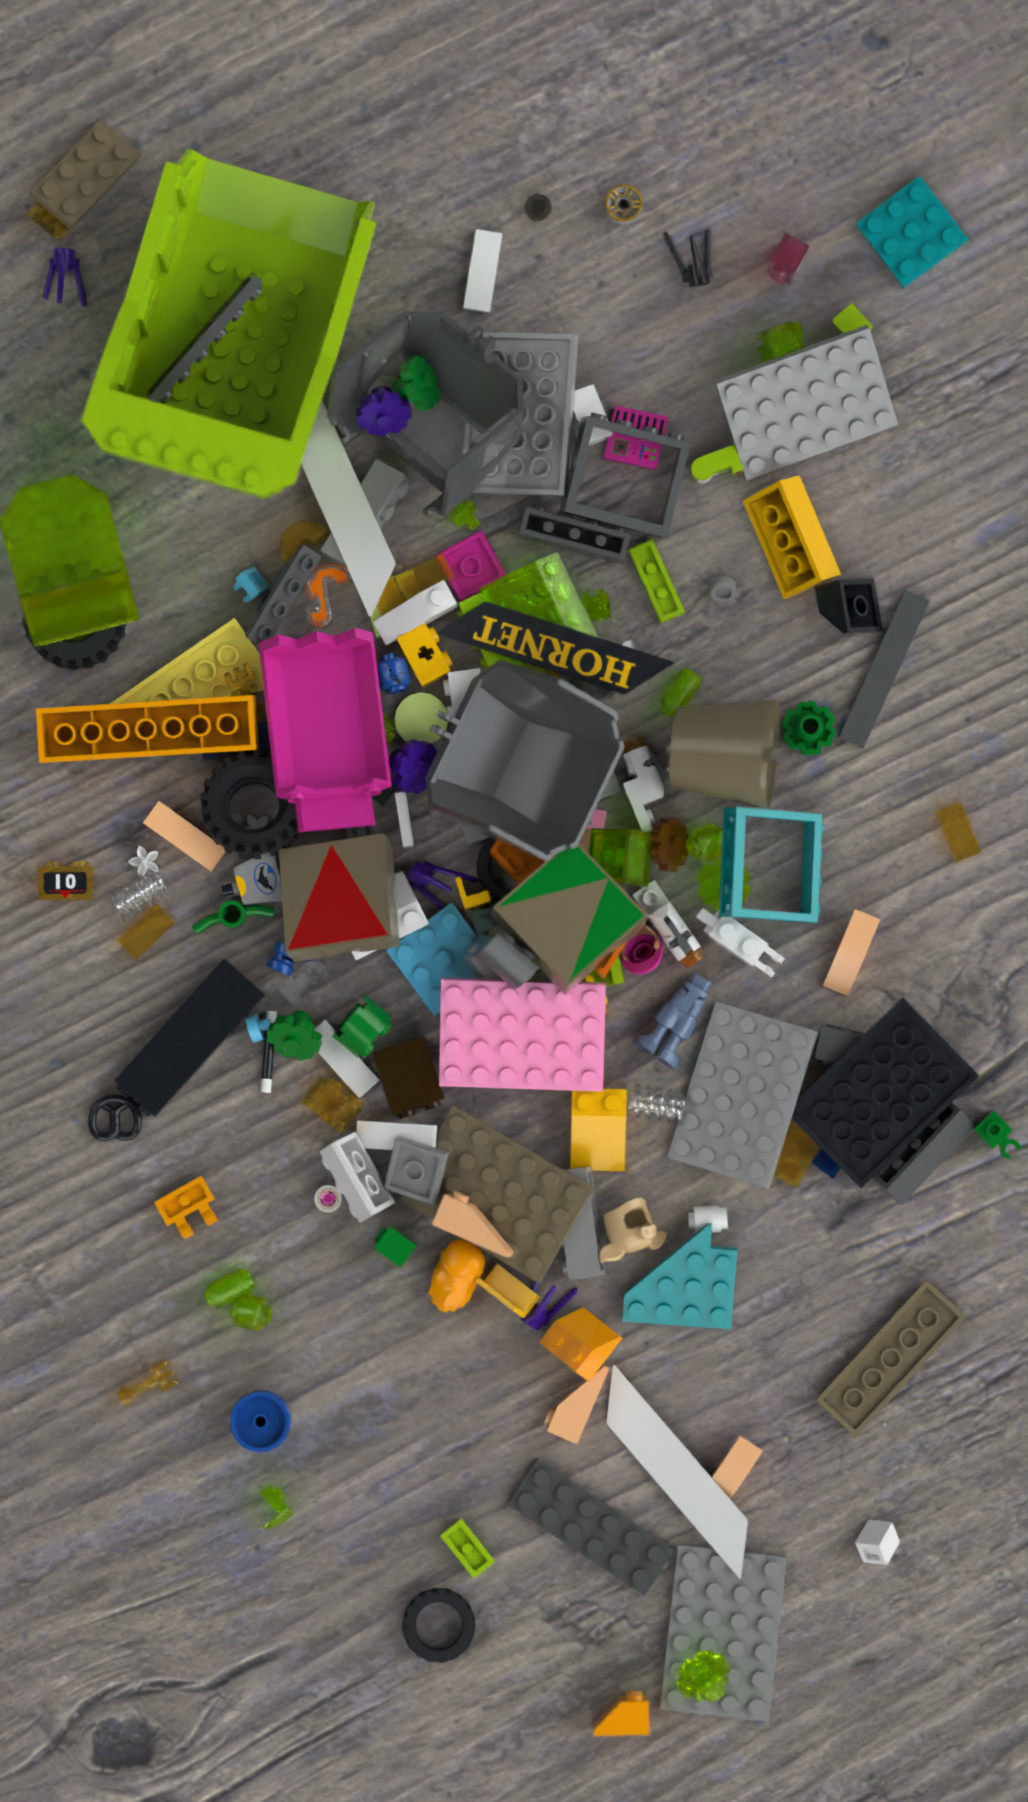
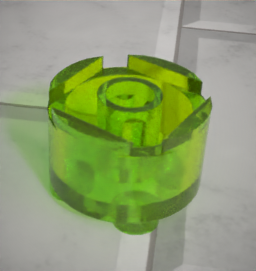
[757,320,805,363]

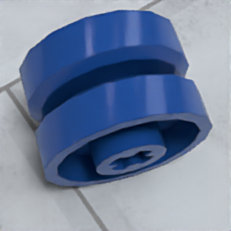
[230,1390,292,1452]

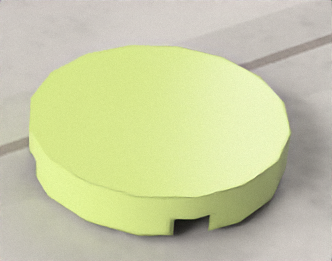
[395,692,448,745]

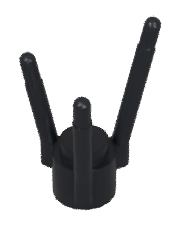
[663,229,713,288]

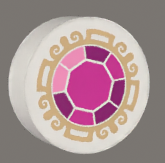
[314,1185,342,1212]

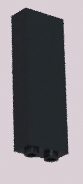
[114,959,266,1117]

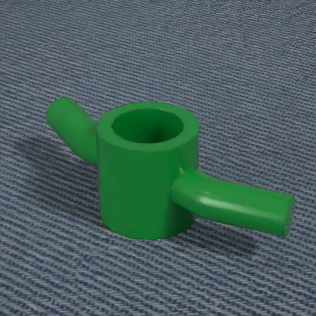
[192,901,275,935]

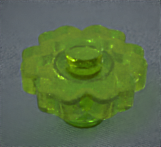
[697,857,751,911]
[676,1650,731,1702]

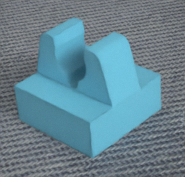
[233,566,270,602]

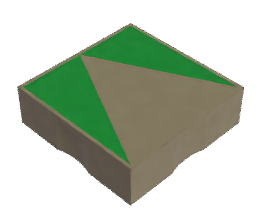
[491,844,648,995]

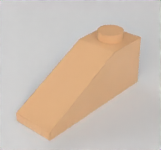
[432,1191,514,1258]
[544,1365,609,1444]

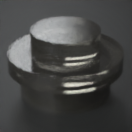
[525,194,552,221]

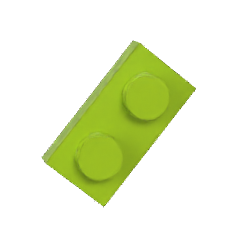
[440,1518,495,1578]

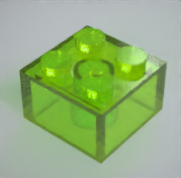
[589,828,652,887]

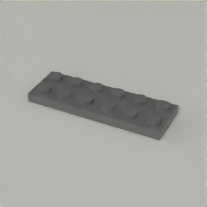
[145,272,263,404]
[507,1458,674,1596]

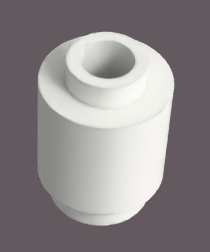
[688,1205,728,1233]

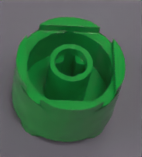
[332,995,393,1058]

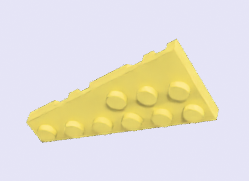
[110,618,264,704]

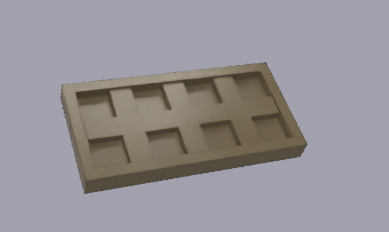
[30,119,141,230]

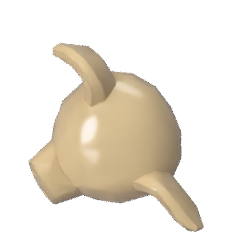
[599,1198,667,1263]

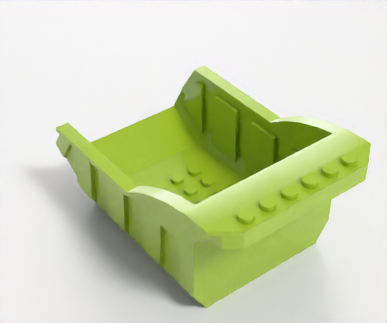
[82,148,377,499]

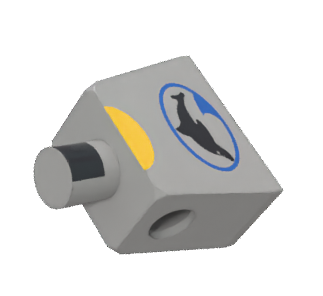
[221,852,282,906]

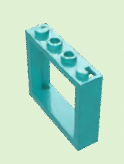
[719,807,824,923]

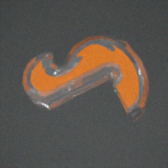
[305,564,353,629]

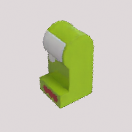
[690,445,744,483]

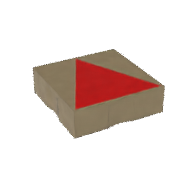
[279,833,400,962]

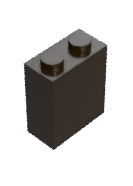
[372,1036,445,1119]

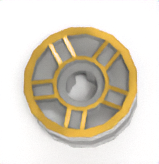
[605,184,642,226]

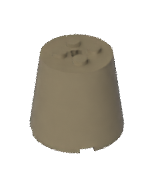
[667,700,780,809]

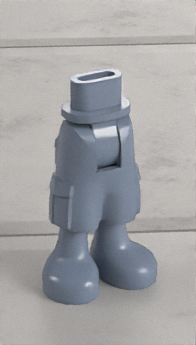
[632,972,712,1069]

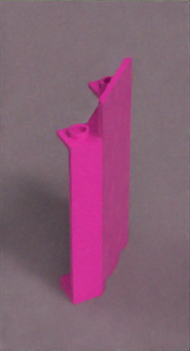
[259,628,392,832]

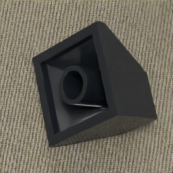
[815,578,883,634]

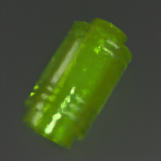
[658,667,703,718]
[203,1268,256,1309]

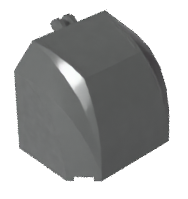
[426,660,624,861]

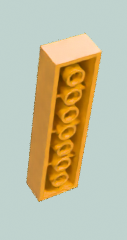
[36,695,260,763]

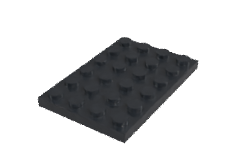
[792,997,979,1188]

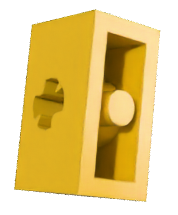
[396,623,453,689]

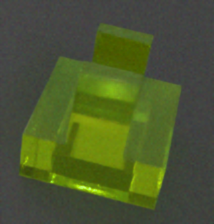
[446,499,480,531]
[581,589,612,623]

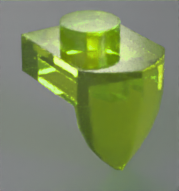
[260,1484,294,1529]

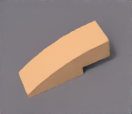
[143,801,226,872]
[823,909,880,996]
[711,1435,763,1499]

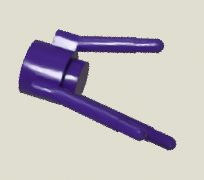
[43,248,86,307]
[407,861,477,910]
[521,1280,578,1331]

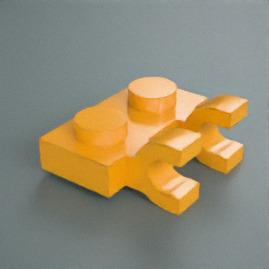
[154,1175,218,1240]

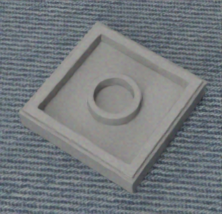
[383,1136,449,1205]

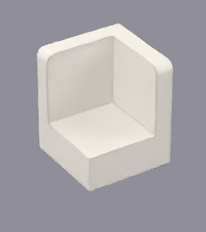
[855,1520,900,1565]

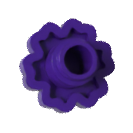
[356,386,412,436]
[389,739,437,794]

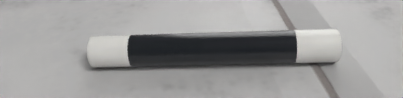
[260,1011,277,1093]

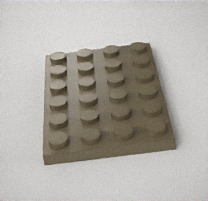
[400,1105,594,1283]

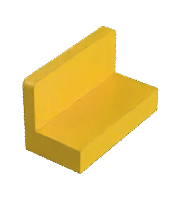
[455,876,491,912]
[475,1263,540,1318]

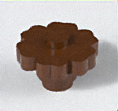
[641,817,689,872]

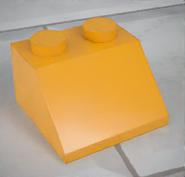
[539,1307,622,1381]
[593,1690,649,1736]

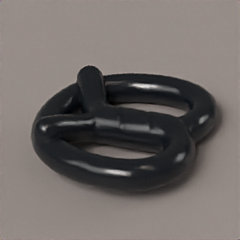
[88,1094,142,1141]

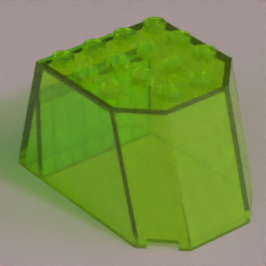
[0,472,140,647]

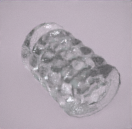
[110,868,171,922]
[627,1083,685,1125]

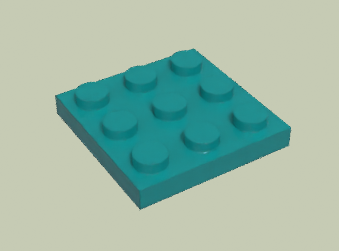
[855,176,969,289]

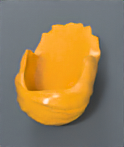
[428,1239,485,1313]

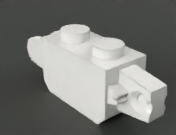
[696,908,784,978]

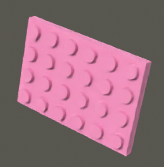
[439,977,606,1092]

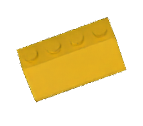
[743,475,841,600]

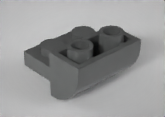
[472,929,539,989]

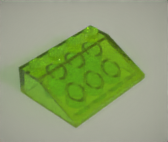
[478,552,598,676]

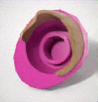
[619,925,663,975]

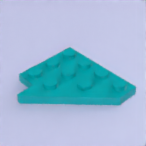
[622,1223,737,1329]

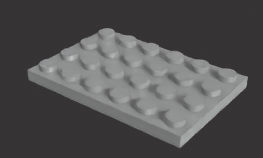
[714,325,898,480]
[463,332,579,497]
[667,1002,818,1189]
[660,1544,787,1722]

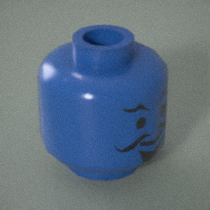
[377,653,412,695]

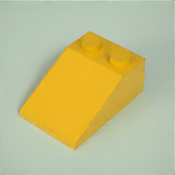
[570,1089,627,1171]

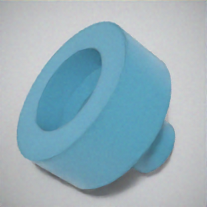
[245,1014,271,1043]

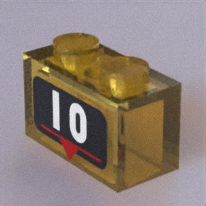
[38,861,95,901]

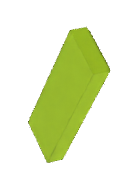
[628,539,685,624]

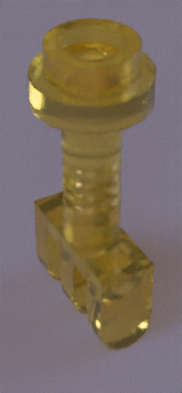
[223,662,265,722]
[116,1359,179,1407]

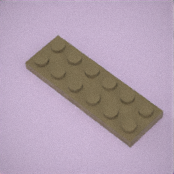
[815,1280,967,1437]

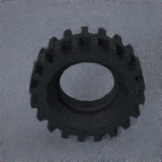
[22,564,128,670]
[200,750,300,859]

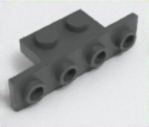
[245,544,322,645]

